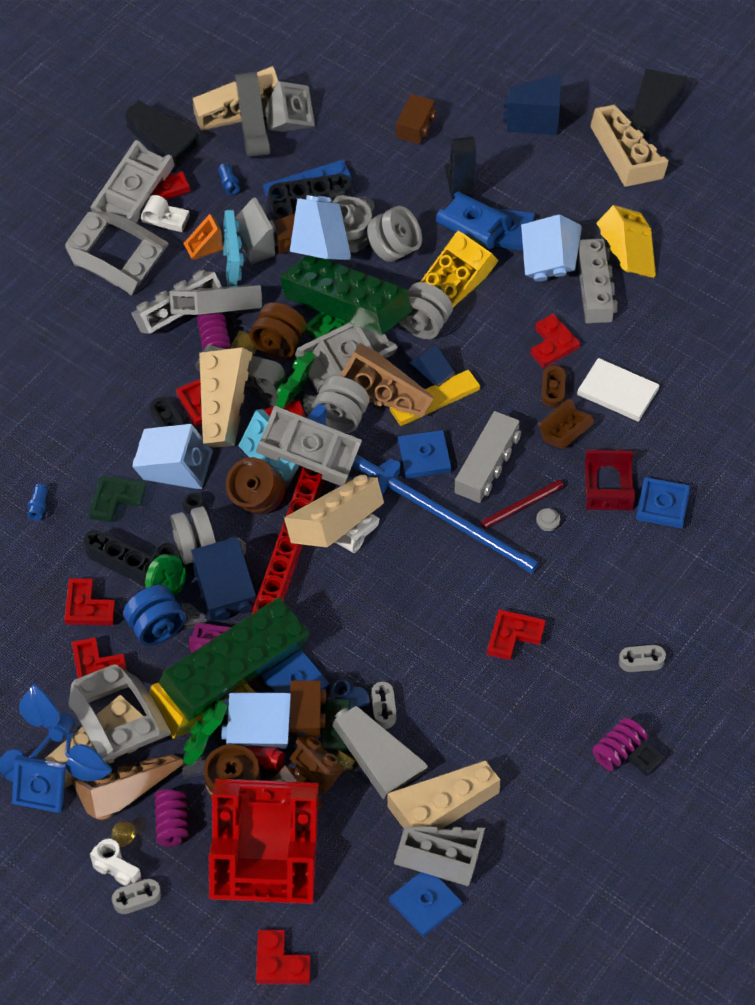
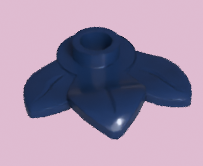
[323,679,370,721]

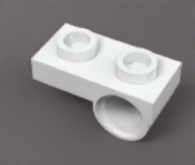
[141,195,190,232]
[335,514,380,553]
[90,839,142,886]

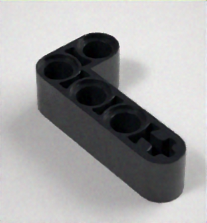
[446,136,476,200]
[267,174,351,221]
[84,530,179,587]

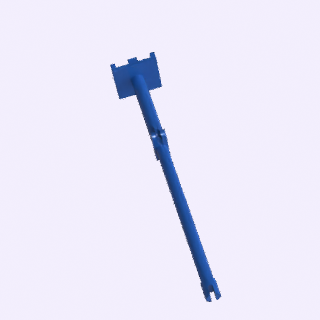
[307,403,539,574]

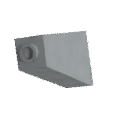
[170,285,262,315]
[333,706,428,800]

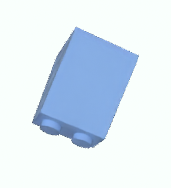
[290,195,351,260]
[521,214,582,281]
[132,424,213,489]
[222,693,291,749]

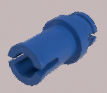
[218,164,240,195]
[27,484,49,521]

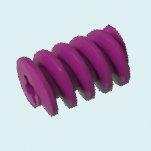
[197,312,231,350]
[592,718,648,772]
[154,789,188,847]

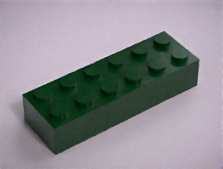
[280,255,412,335]
[159,596,310,721]

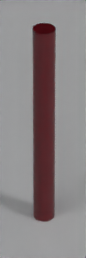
[480,479,564,529]

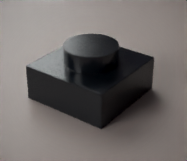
[628,740,665,776]

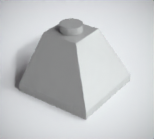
[265,82,315,132]

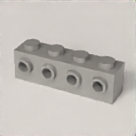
[577,239,617,323]
[131,270,222,334]
[454,411,521,503]

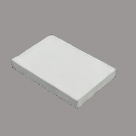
[577,358,659,422]

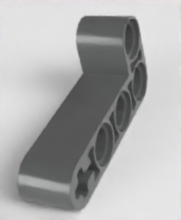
[235,71,270,157]
[195,345,287,405]

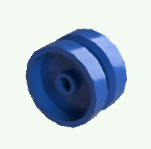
[123,585,186,646]

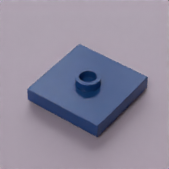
[493,208,534,251]
[398,430,451,479]
[636,477,690,528]
[262,650,330,713]
[12,755,66,813]
[389,872,462,938]

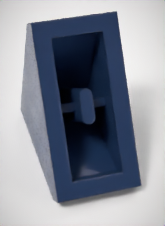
[408,345,455,387]

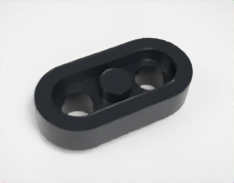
[150,397,183,427]

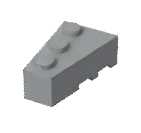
[394,826,485,886]

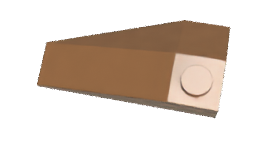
[72,754,183,820]

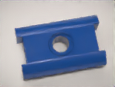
[436,192,512,249]

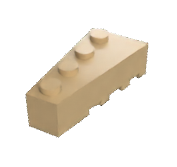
[193,66,279,131]
[590,105,669,187]
[199,347,252,448]
[284,475,384,547]
[45,695,144,788]
[387,761,500,830]

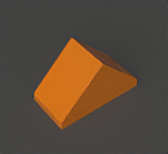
[183,214,223,260]

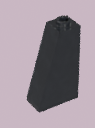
[630,69,687,141]
[125,100,200,173]

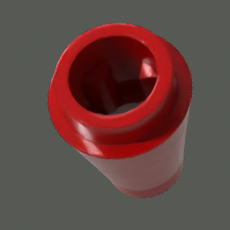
[248,746,285,772]

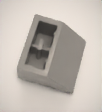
[235,197,277,265]

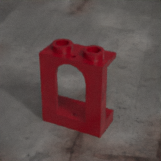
[585,449,635,511]

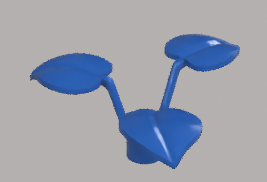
[0,683,112,782]

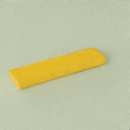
[389,370,480,426]

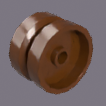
[249,302,307,359]
[226,457,285,515]
[203,744,260,801]

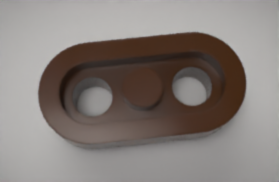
[541,366,566,408]

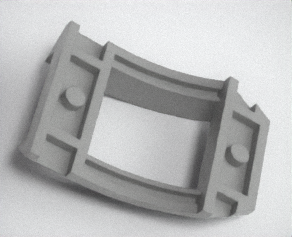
[65,212,169,296]
[68,664,171,762]

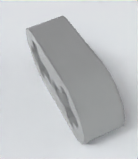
[619,645,666,672]
[371,682,396,729]
[112,879,161,914]

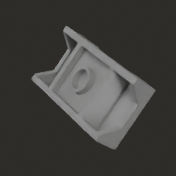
[90,140,175,223]
[295,323,398,392]
[256,406,362,486]

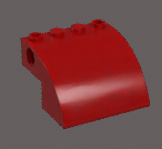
[209,779,318,904]

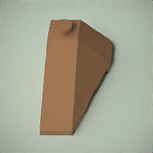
[340,343,434,417]

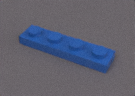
[263,160,351,199]

